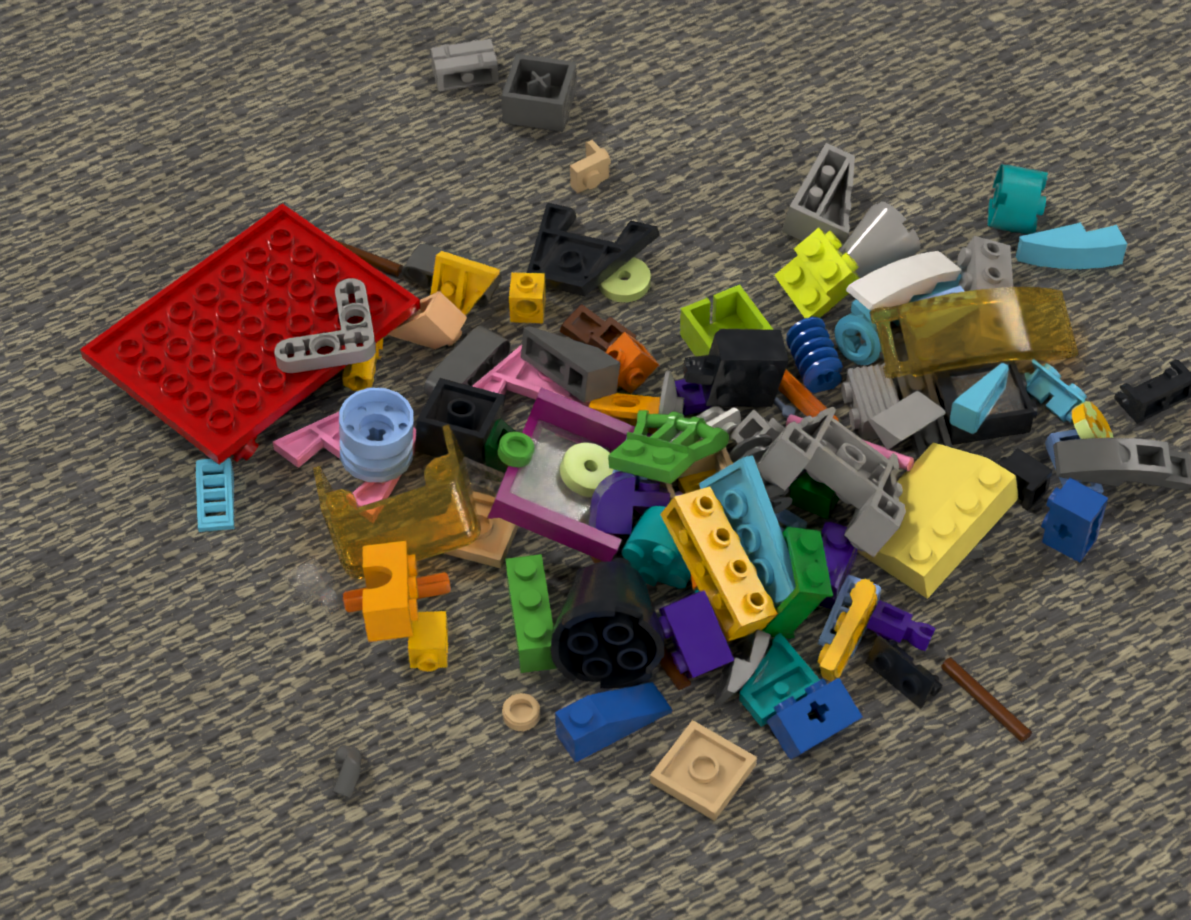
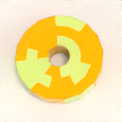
[1072,401,1114,439]

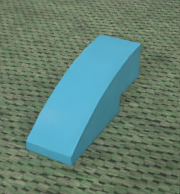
[1016,223,1127,269]

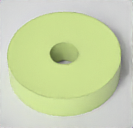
[598,257,651,302]
[560,443,614,497]

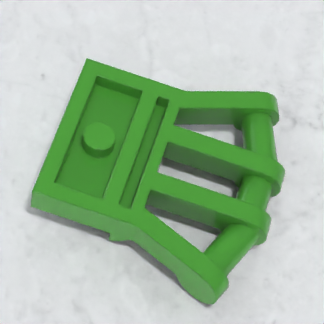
[608,410,729,484]

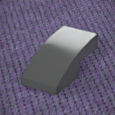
[714,630,771,705]

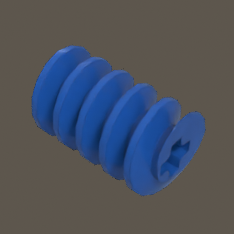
[786,317,843,393]

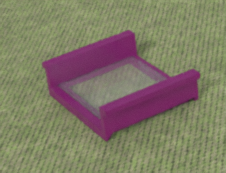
[487,387,653,562]

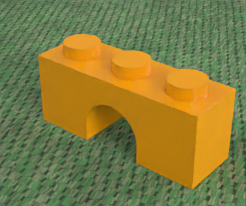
[363,541,419,642]

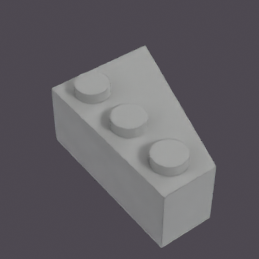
[782,143,855,250]

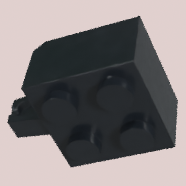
[682,329,789,407]

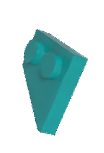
[739,633,820,727]

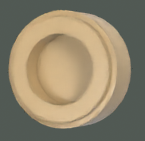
[502,693,540,731]

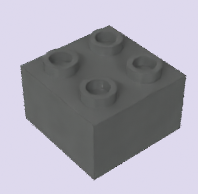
[501,53,577,132]

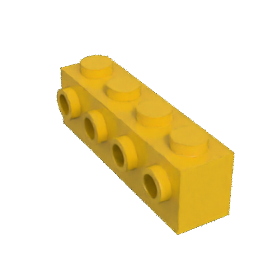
[660,486,777,642]

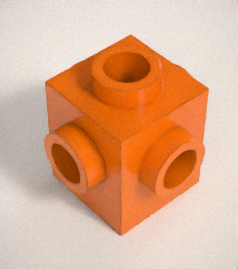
[605,332,659,394]

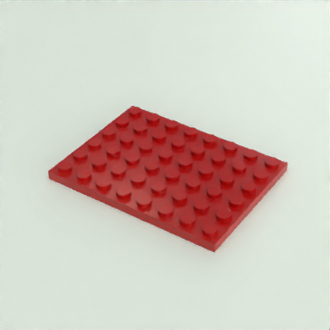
[80,203,421,465]

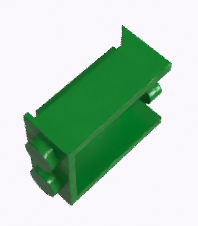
[761,527,833,639]

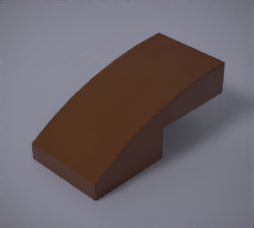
[559,304,637,352]

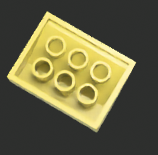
[858,443,1018,599]

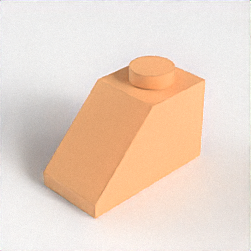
[387,291,467,349]

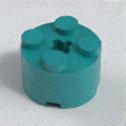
[987,164,1048,235]
[622,506,691,588]

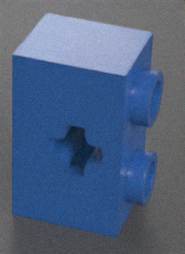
[1041,478,1108,563]
[767,678,863,760]

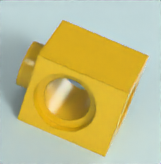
[509,272,546,323]
[408,611,448,672]

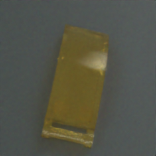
[869,287,1079,378]

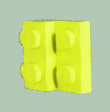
[774,227,860,318]

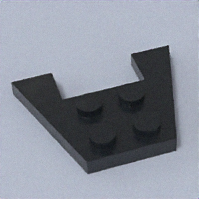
[526,202,660,296]

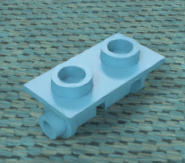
[1024,359,1087,424]

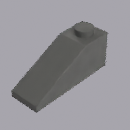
[520,326,620,403]

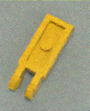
[818,578,878,682]

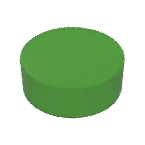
[498,432,535,467]

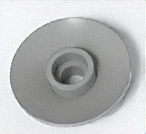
[657,371,684,430]

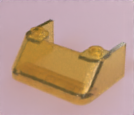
[313,424,481,579]

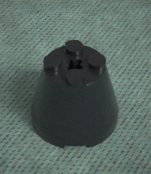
[551,558,664,689]

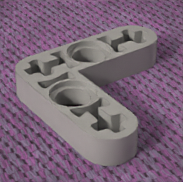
[274,279,376,373]

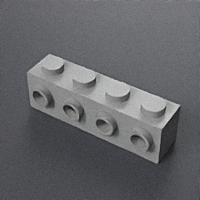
[957,236,1017,363]

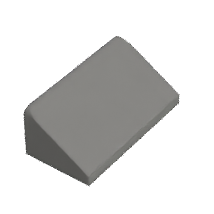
[868,391,946,450]

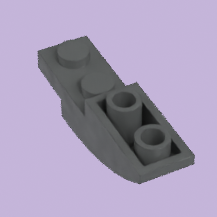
[1053,438,1191,490]

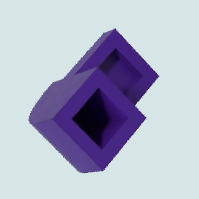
[589,471,670,535]

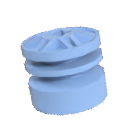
[339,388,413,483]

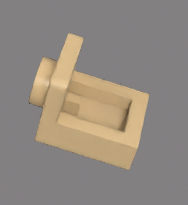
[570,140,611,193]

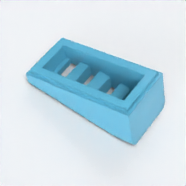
[950,363,1009,434]
[196,458,234,532]

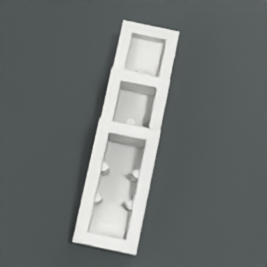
[846,251,962,310]

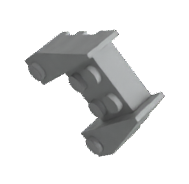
[757,407,906,557]

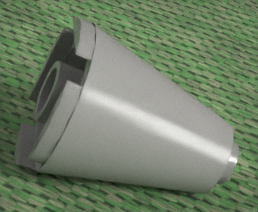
[840,201,920,278]

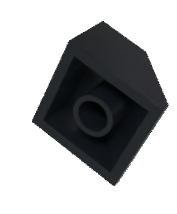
[415,378,506,469]

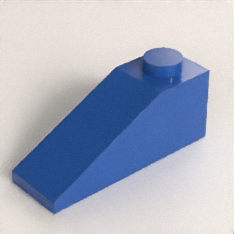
[555,682,673,763]

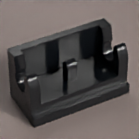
[1114,359,1191,424]

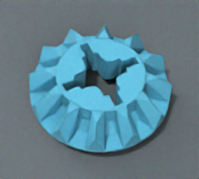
[835,312,885,365]

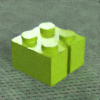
[680,285,773,356]

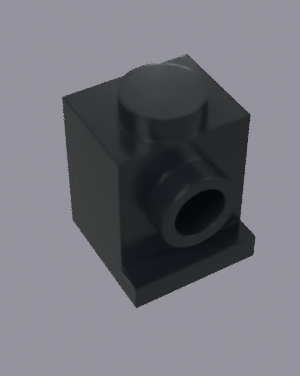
[997,448,1053,511]

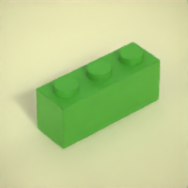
[505,554,557,673]

